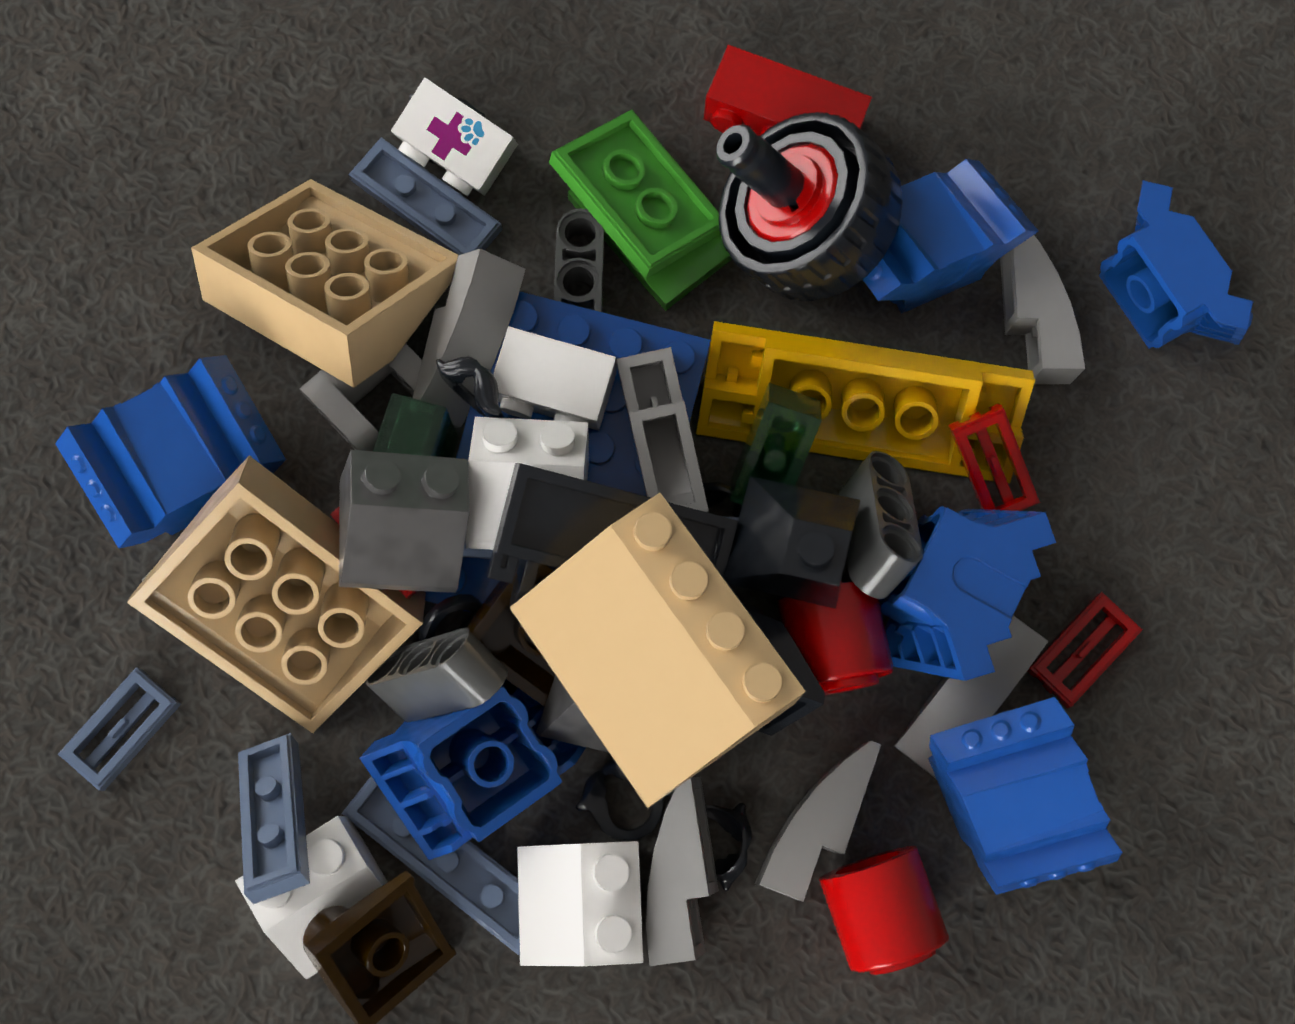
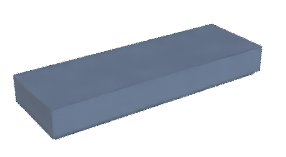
[349,137,502,255]
[238,733,310,904]

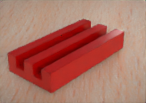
[948,403,1040,511]
[1027,592,1143,709]

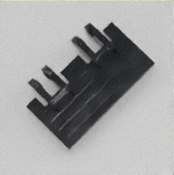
[486,463,738,613]

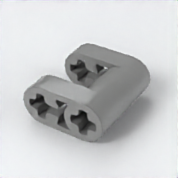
[299,344,422,452]

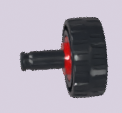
[716,112,903,301]

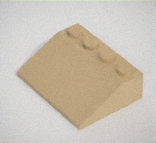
[191,179,458,388]
[127,455,426,733]
[510,493,806,808]

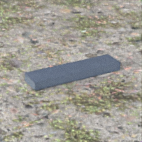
[341,776,520,955]

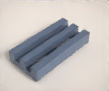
[58,667,181,791]

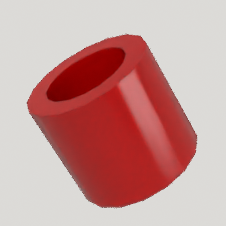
[777,582,894,695]
[819,846,949,975]

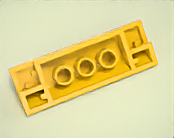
[696,321,1035,484]

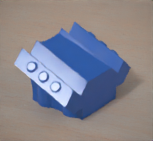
[863,159,1039,314]
[1099,180,1253,349]
[55,355,286,549]
[879,506,1056,681]
[359,680,586,860]
[928,697,1123,895]

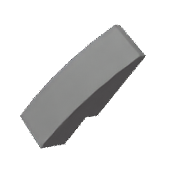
[1000,235,1085,384]
[409,249,526,428]
[616,347,709,512]
[893,615,1048,779]
[755,741,881,902]
[646,777,719,966]

